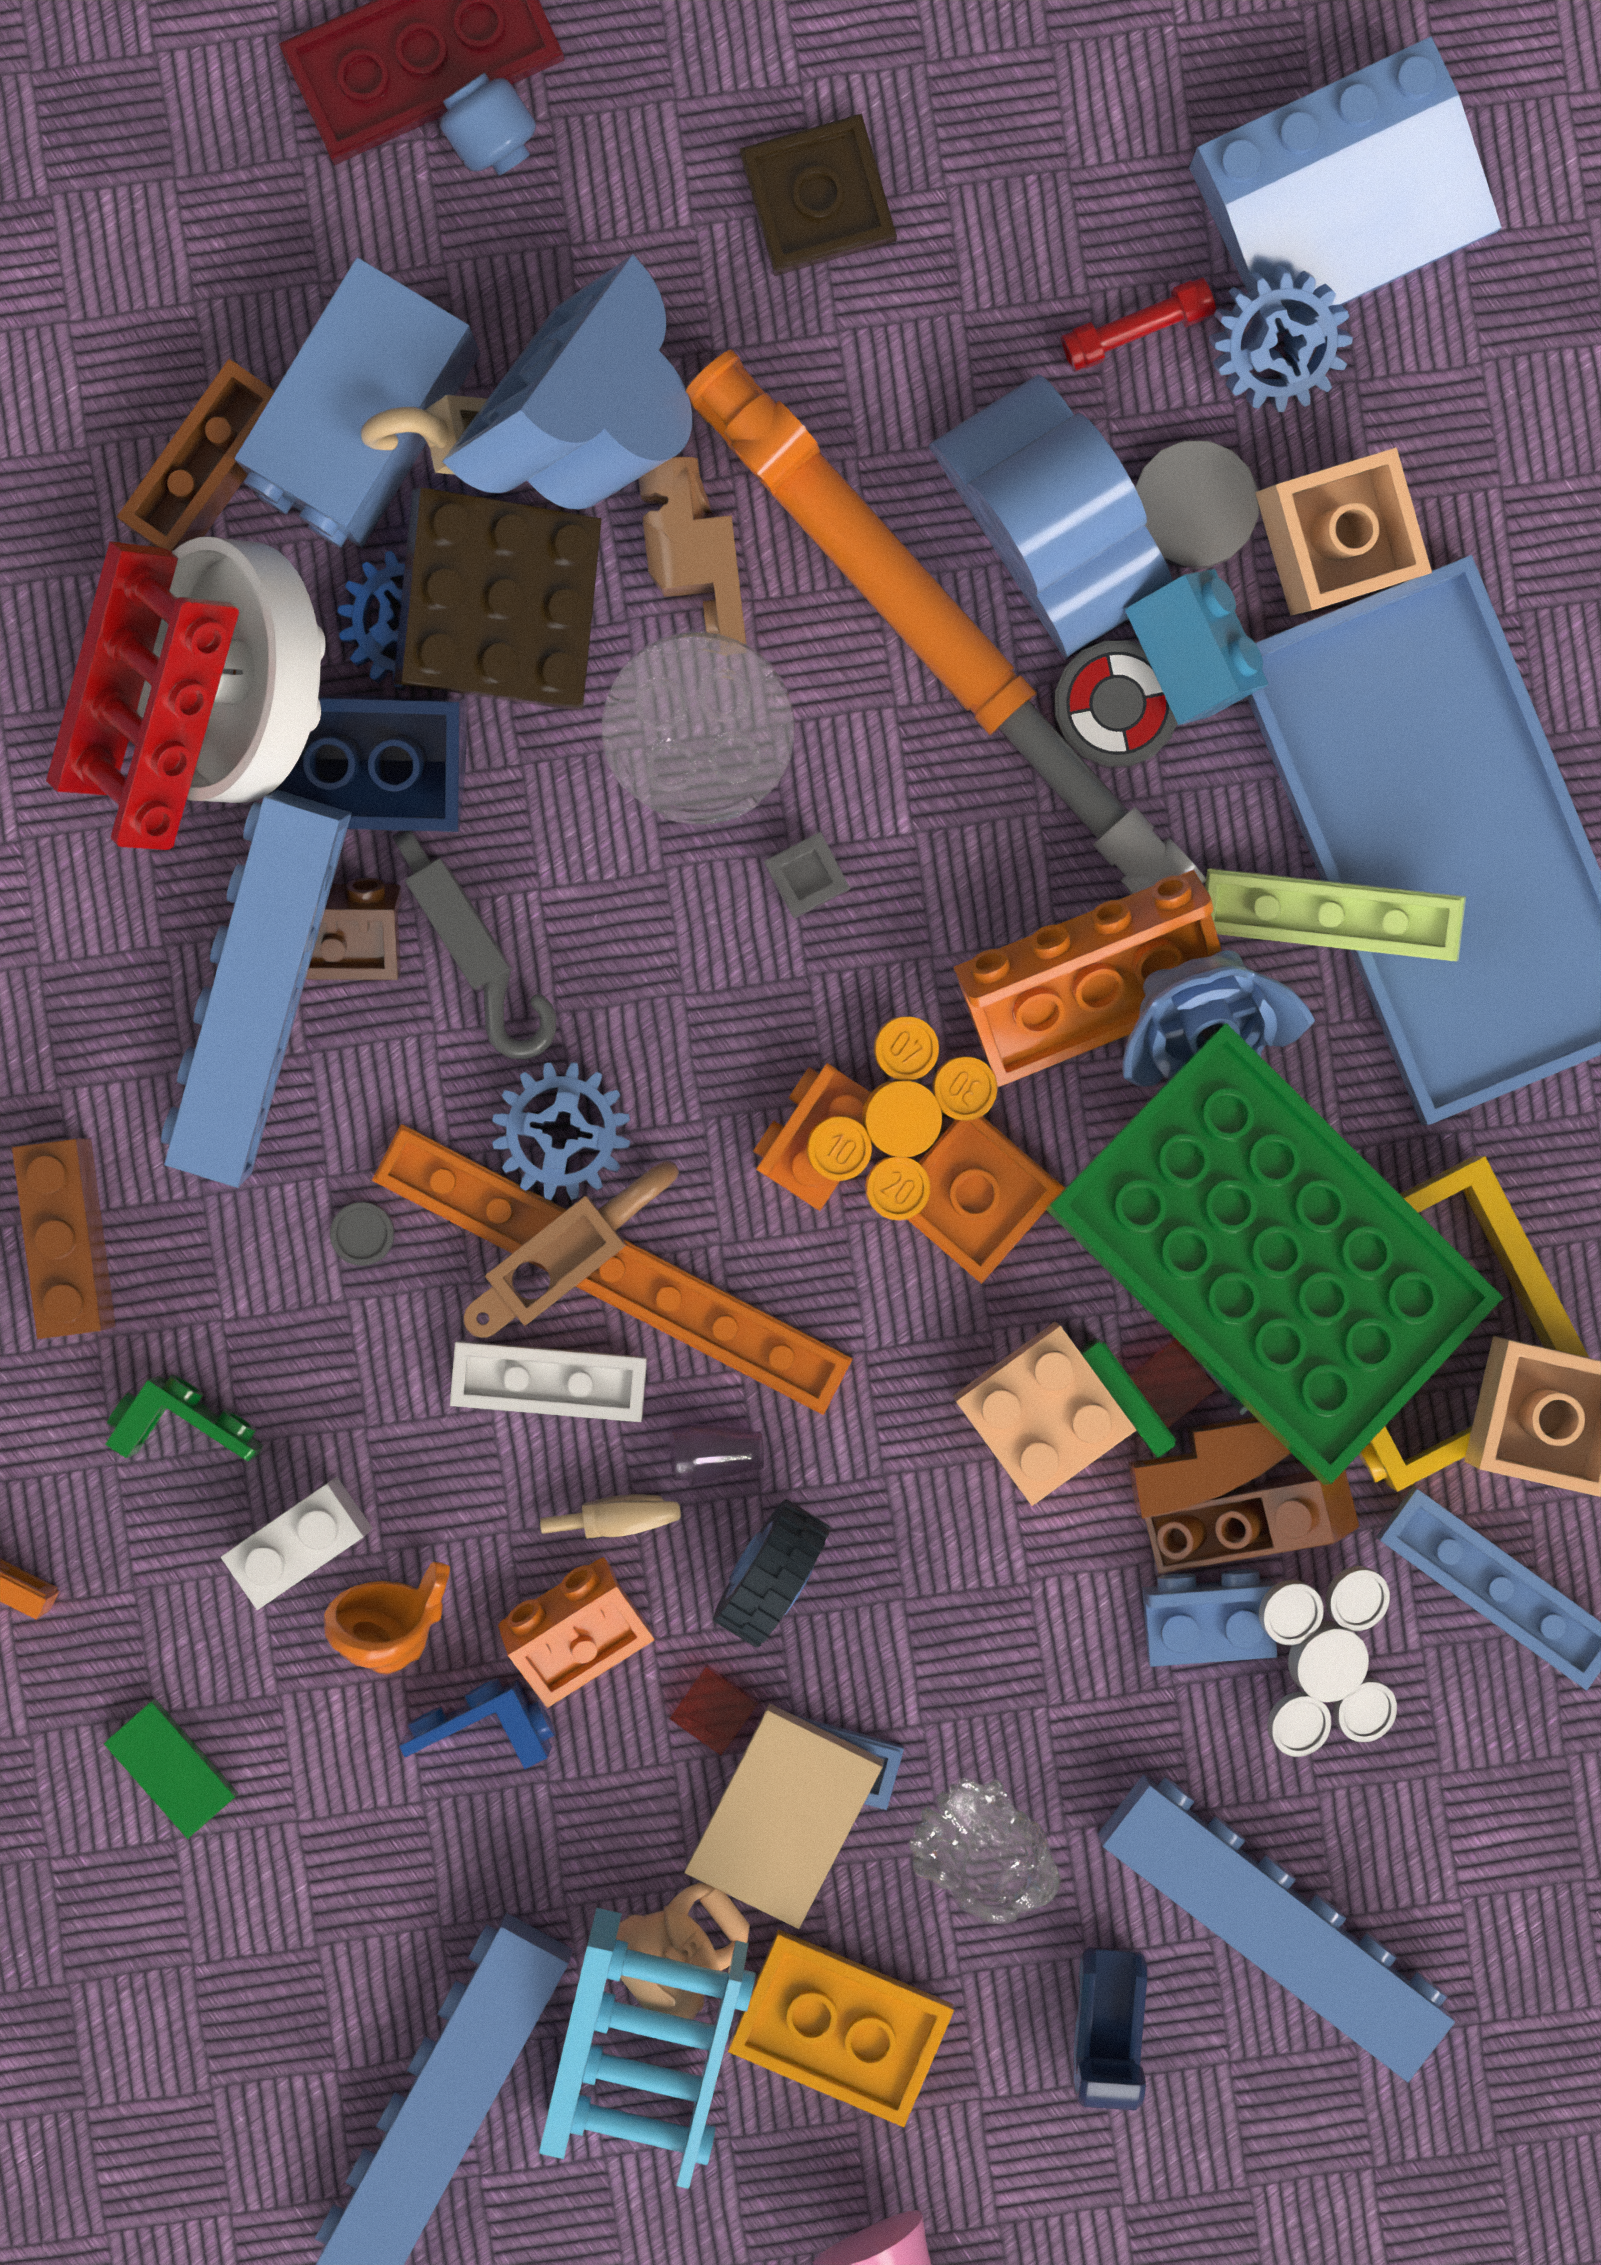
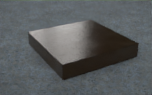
[739,113,897,276]

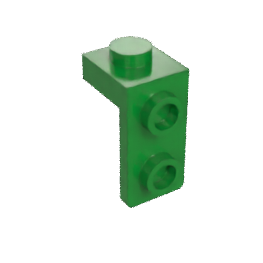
[105,1374,263,1461]

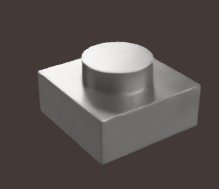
[764,831,850,919]

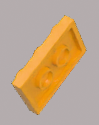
[728,1929,954,2127]

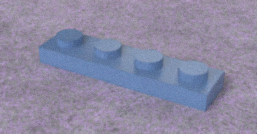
[1376,1486,1601,1691]

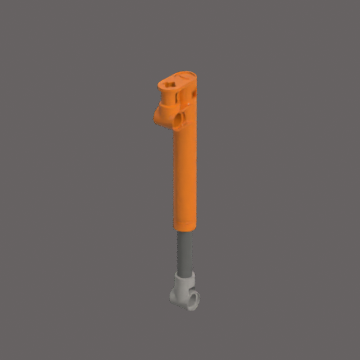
[685,349,1206,895]

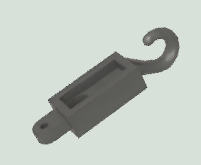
[392,830,556,1060]

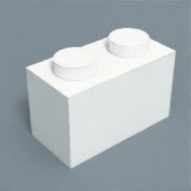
[221,1477,373,1610]

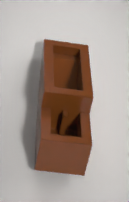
[1128,1416,1291,1519]

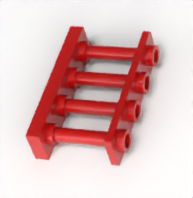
[46,541,239,850]

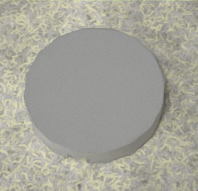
[1135,441,1259,569]

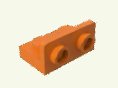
[753,1063,871,1211]
[498,1557,655,1708]

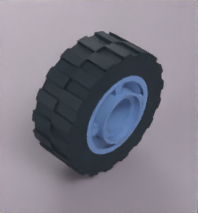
[712,1499,831,1648]

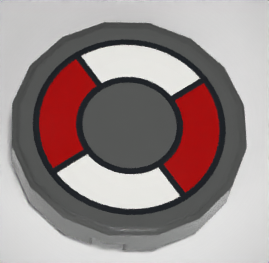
[1054,641,1177,768]

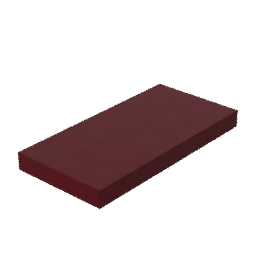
[279,0,565,166]

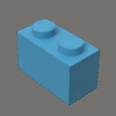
[1125,569,1269,725]

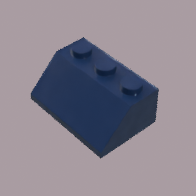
[266,694,467,832]

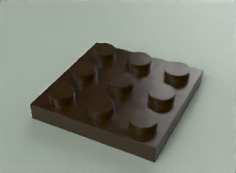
[394,487,602,710]

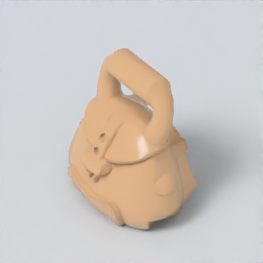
[616,1883,750,2020]

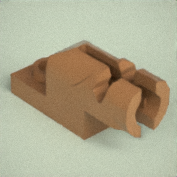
[639,457,747,655]

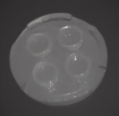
[602,632,795,825]

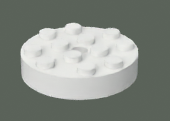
[137,537,325,803]

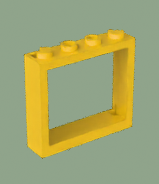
[1359,1156,1589,1492]

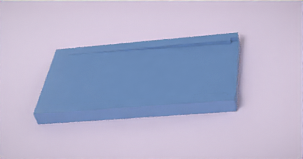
[1247,555,1601,1125]

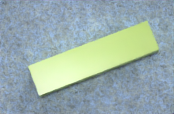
[1205,868,1466,962]

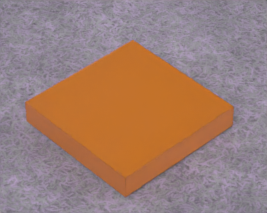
[907,1116,1065,1284]

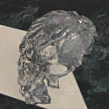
[909,1777,1061,1925]

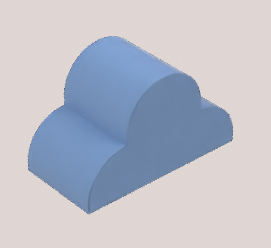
[442,254,692,509]
[929,374,1173,660]

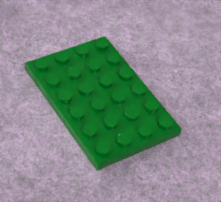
[1045,1023,1504,1485]

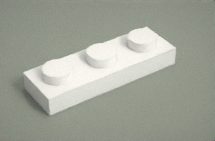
[450,1341,647,1422]

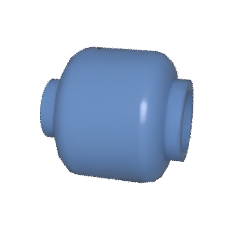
[440,73,536,176]

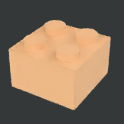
[1255,447,1432,616]
[953,1322,1136,1506]
[1464,1336,1601,1497]

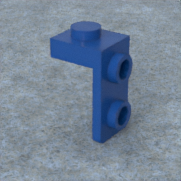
[399,1678,556,1769]

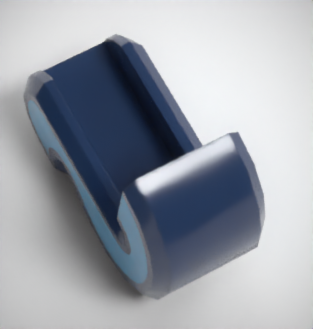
[1073,1947,1147,2111]

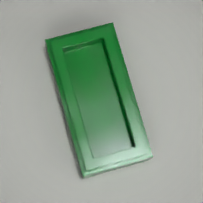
[1078,1338,1176,1458]
[104,1699,238,1839]

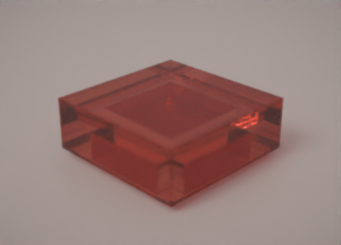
[1129,1338,1217,1428]
[669,1664,758,1755]

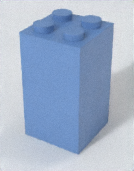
[234,257,481,548]

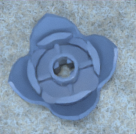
[1122,950,1315,1087]

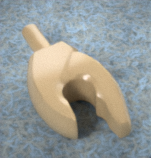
[540,1494,681,1539]

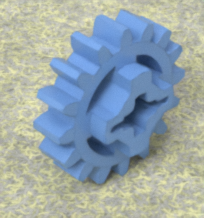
[1209,267,1353,412]
[492,1062,630,1200]

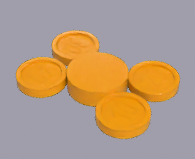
[806,1016,997,1220]

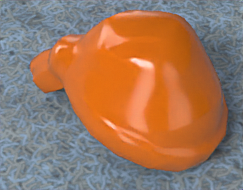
[323,1562,450,1675]

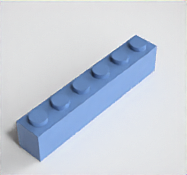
[161,790,351,1188]
[1097,1774,1455,2083]
[315,1913,573,2265]

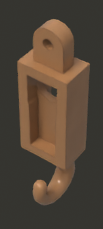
[464,1161,679,1338]

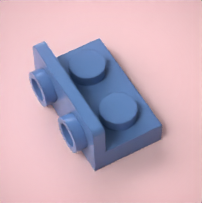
[1142,1569,1277,1667]

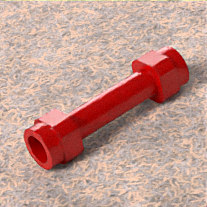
[1060,277,1216,372]

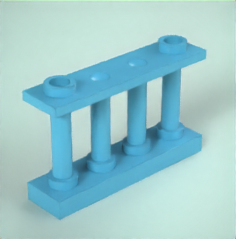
[539,1908,756,2189]

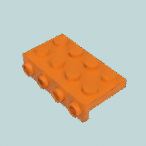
[953,869,1222,1087]

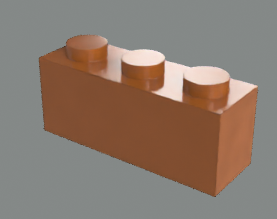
[117,358,275,552]
[12,1139,116,1339]

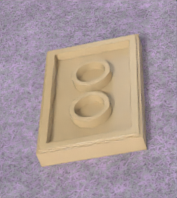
[685,1703,884,1929]

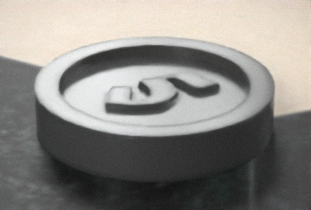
[330,1202,395,1266]

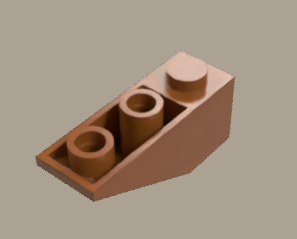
[1145,1470,1360,1574]

